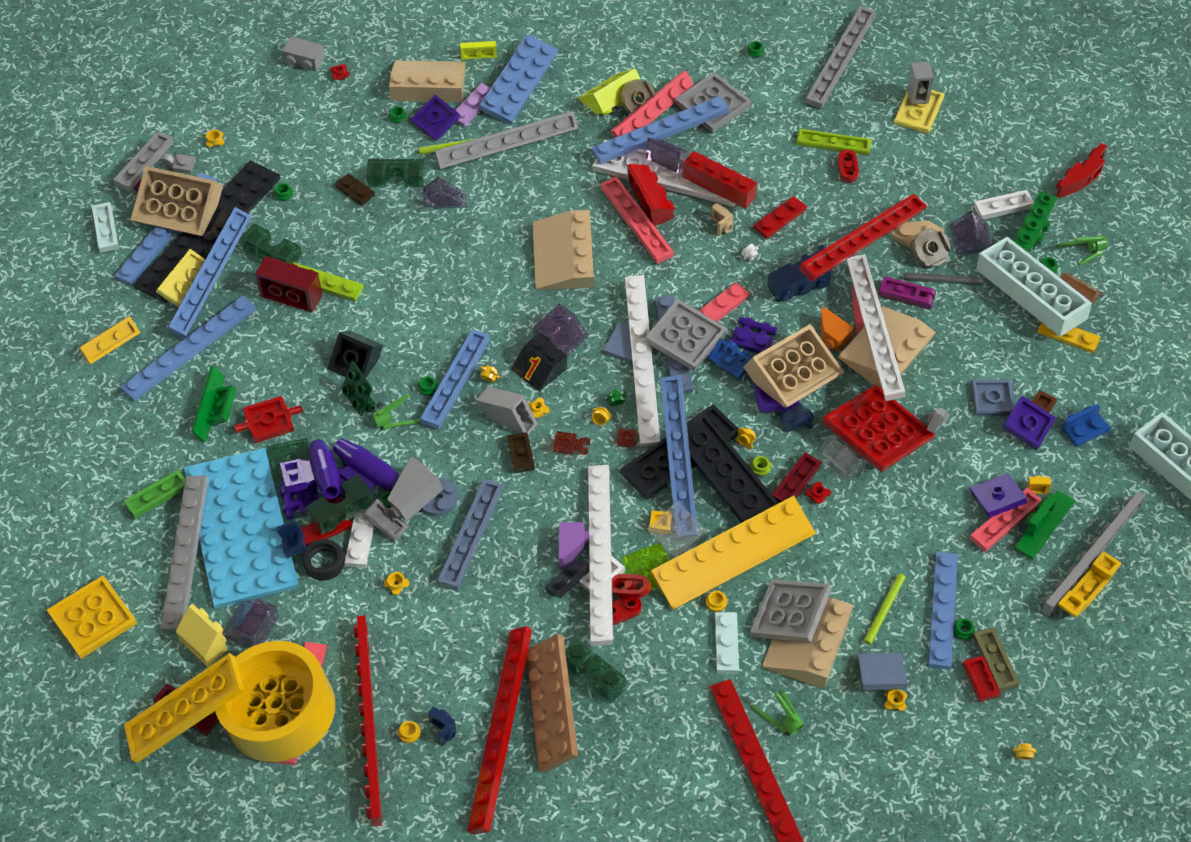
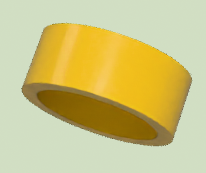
[215,641,335,762]

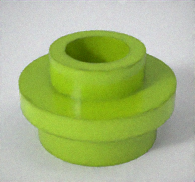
[751,456,771,476]

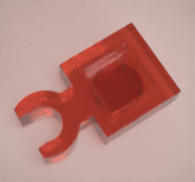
[553,431,590,455]

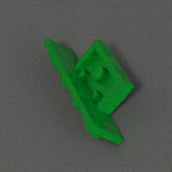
[1014,191,1057,252]
[191,365,237,442]
[1015,490,1075,560]

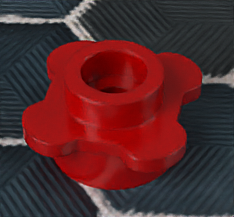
[330,64,350,81]
[806,482,831,504]

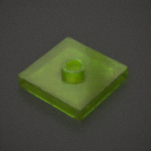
[622,542,670,589]

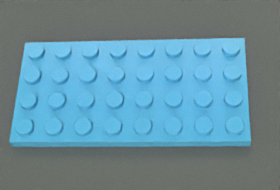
[184,448,299,609]

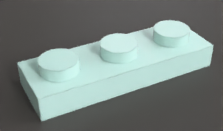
[92,202,119,253]
[715,612,739,674]

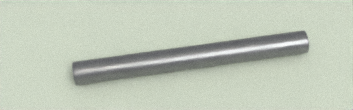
[905,272,983,285]

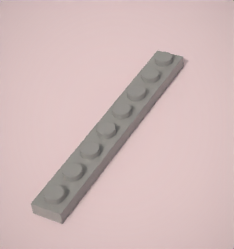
[805,6,876,109]
[434,111,579,169]
[161,475,209,632]
[1042,491,1146,617]

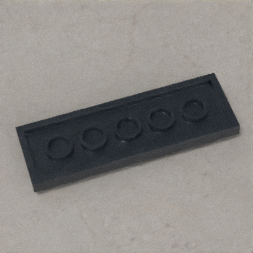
[620,404,739,500]
[687,413,779,523]

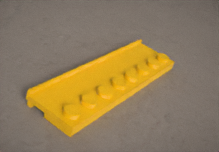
[650,496,816,610]

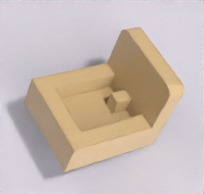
[711,203,733,236]

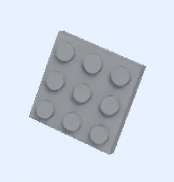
[675,72,752,133]
[645,299,727,372]
[750,579,831,643]

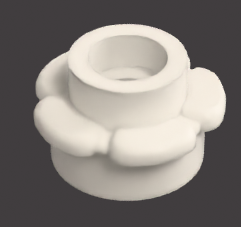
[741,244,759,261]

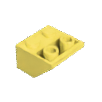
[176,604,227,667]

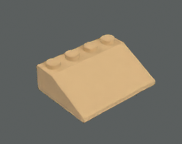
[389,60,466,102]
[131,166,223,236]
[533,210,594,290]
[838,306,936,389]
[743,324,845,408]
[762,598,853,689]

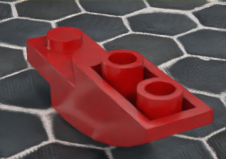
[1056,143,1107,198]

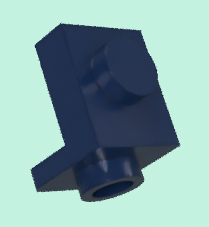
[780,404,814,432]
[276,520,307,558]
[428,706,457,746]

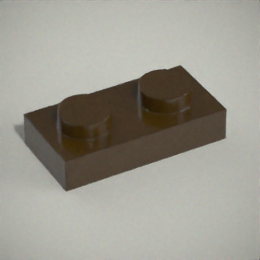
[335,173,375,206]
[507,432,535,473]

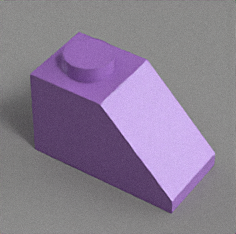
[559,522,589,569]

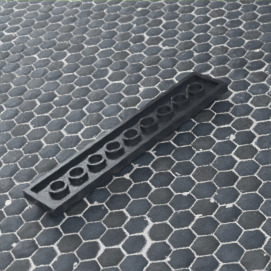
[134,160,281,304]

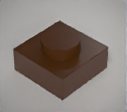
[1032,390,1057,413]

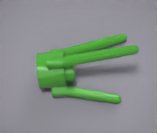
[1056,235,1108,266]
[372,394,421,430]
[750,690,805,736]

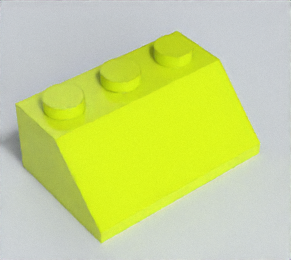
[578,69,641,116]

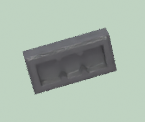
[363,499,408,542]

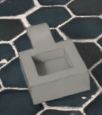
[160,153,196,174]
[927,408,950,433]

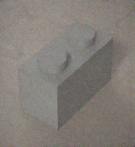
[282,37,325,71]
[907,62,934,105]

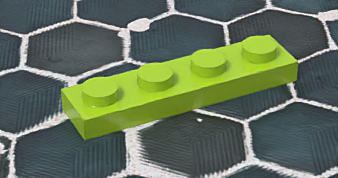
[293,262,364,302]

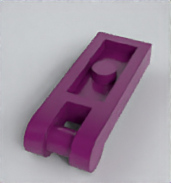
[878,276,936,310]

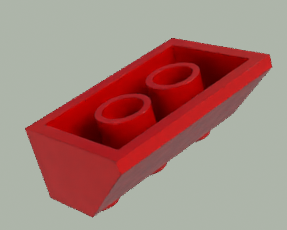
[627,164,675,226]

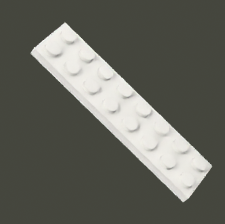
[592,139,746,207]

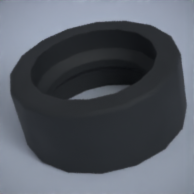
[303,539,344,581]

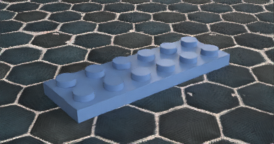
[479,34,558,125]

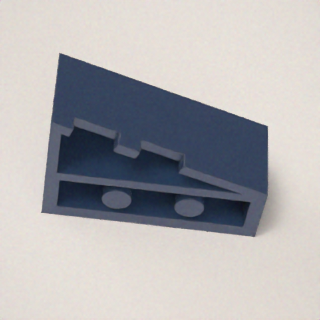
[767,245,831,302]

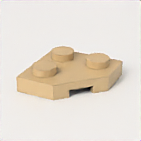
[891,220,944,250]

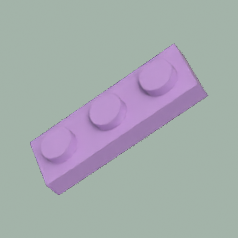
[455,83,491,127]

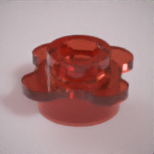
[616,428,637,447]

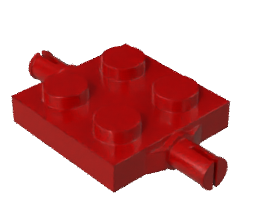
[234,396,303,443]

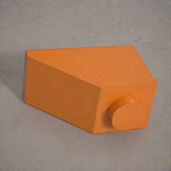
[820,307,854,352]

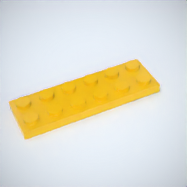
[124,653,244,763]

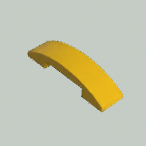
[1057,551,1122,618]

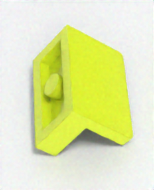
[460,41,497,60]

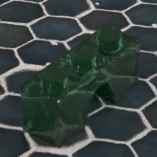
[366,159,425,187]
[240,223,302,264]
[306,474,374,535]
[565,639,626,704]

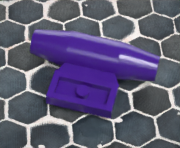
[333,438,400,509]
[280,439,340,499]

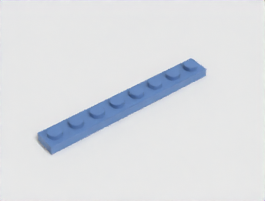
[592,96,729,165]
[114,172,217,286]
[167,207,252,339]
[121,296,256,401]
[660,375,698,539]

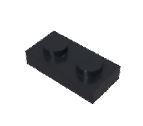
[545,561,590,598]

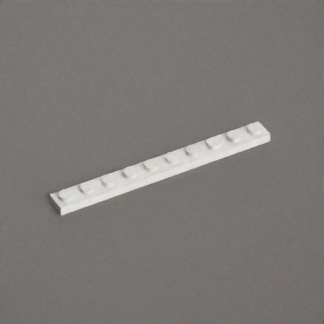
[847,254,906,401]
[625,275,660,447]
[588,465,613,646]

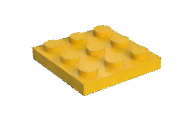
[47,575,138,659]

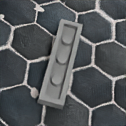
[113,132,174,192]

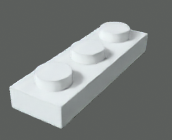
[974,190,1034,220]
[345,509,375,568]

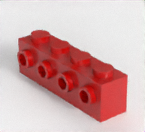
[683,151,757,209]

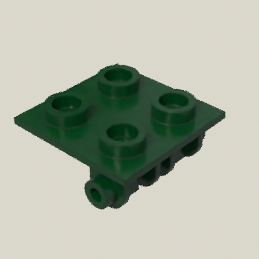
[342,361,375,416]

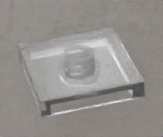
[647,501,707,558]

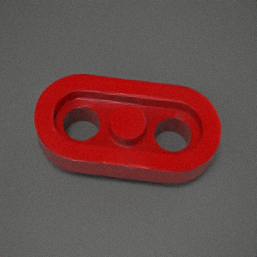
[838,150,859,183]
[612,574,651,598]
[612,597,642,625]

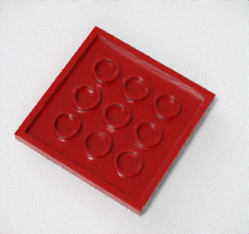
[822,385,936,473]

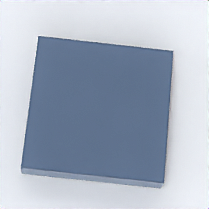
[603,321,633,364]
[970,380,1015,416]
[857,653,908,690]

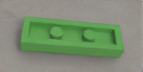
[124,470,186,519]

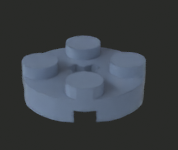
[421,478,458,516]

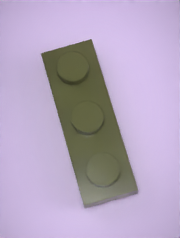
[973,627,1020,692]

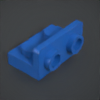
[707,338,754,380]
[1062,404,1110,447]

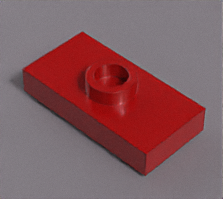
[962,655,1001,702]

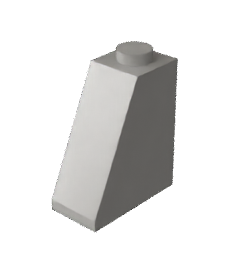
[476,387,538,435]
[387,456,444,522]

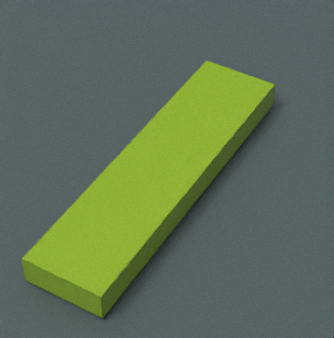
[796,129,872,156]

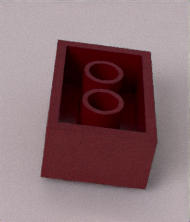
[255,256,323,313]

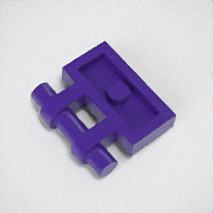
[730,317,778,354]
[280,481,322,520]

